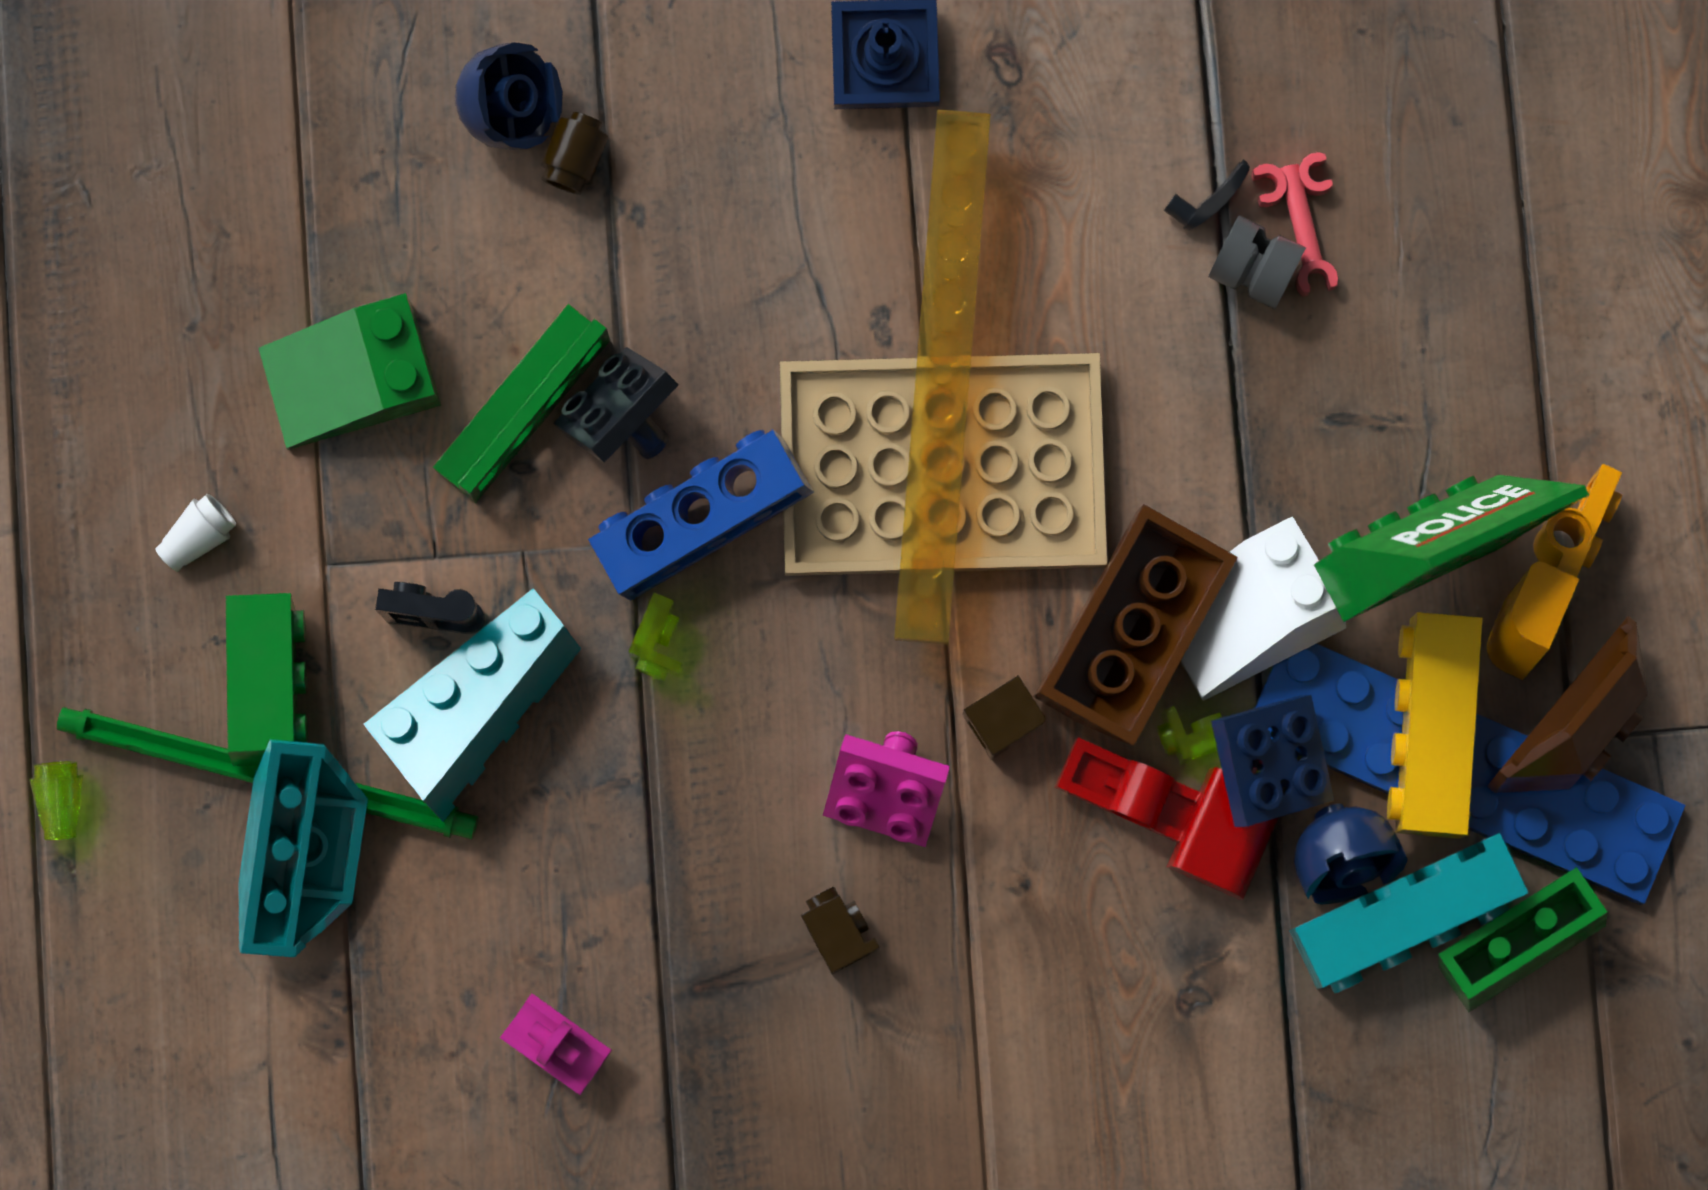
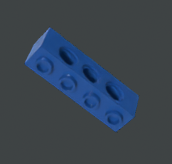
[588,430,814,601]

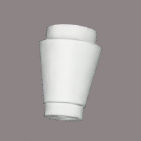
[155,494,236,572]

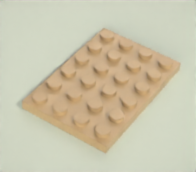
[780,353,1107,576]

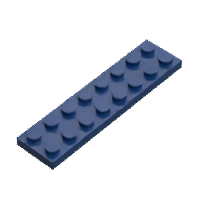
[1254,644,1686,905]

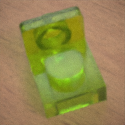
[628,593,683,681]
[1156,706,1223,765]

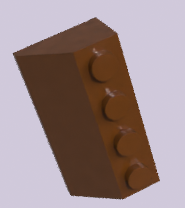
[1033,504,1238,746]

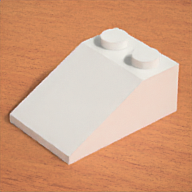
[1180,516,1346,701]

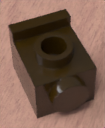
[801,887,880,975]

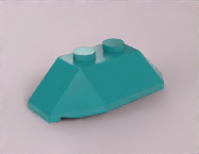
[239,739,368,957]

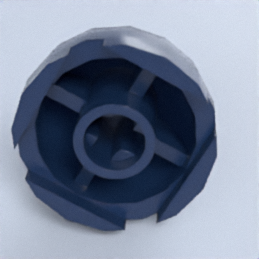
[455,42,563,150]
[1294,804,1408,905]

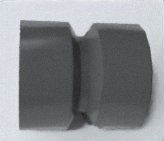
[1208,215,1306,310]

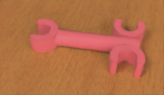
[1251,152,1338,297]

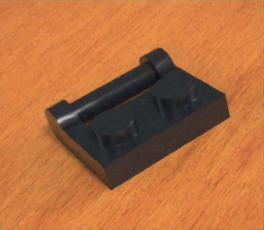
[375,582,485,634]

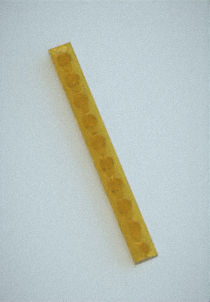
[894,109,991,645]

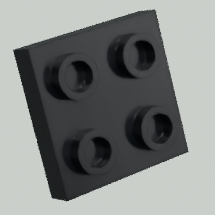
[554,347,679,463]

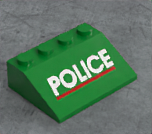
[1313,475,1590,622]

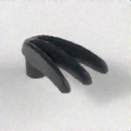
[1163,159,1250,230]

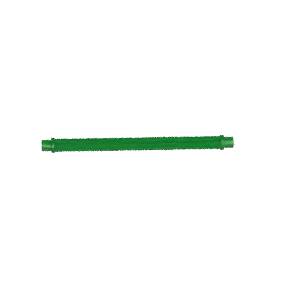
[56,707,479,840]

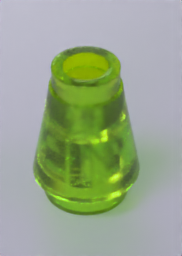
[29,761,84,840]

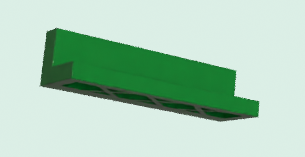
[433,304,611,503]

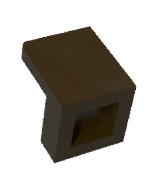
[962,675,1045,760]

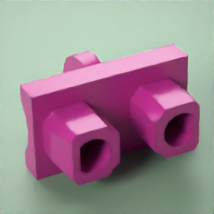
[500,993,612,1095]

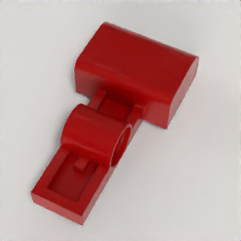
[1054,737,1279,900]

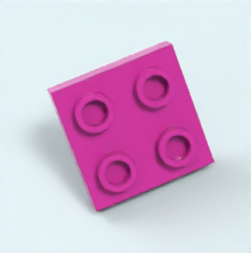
[822,731,950,847]

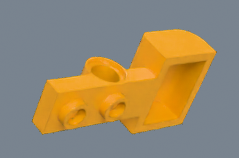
[1487,464,1623,680]

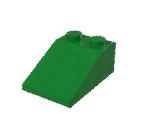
[258,293,441,450]

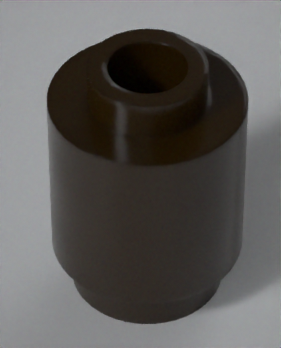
[541,112,608,195]

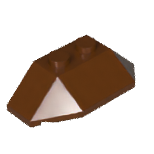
[1487,616,1648,793]

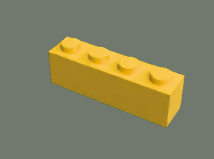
[1387,612,1483,839]

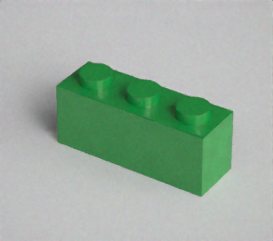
[226,593,308,766]
[1438,867,1608,1013]

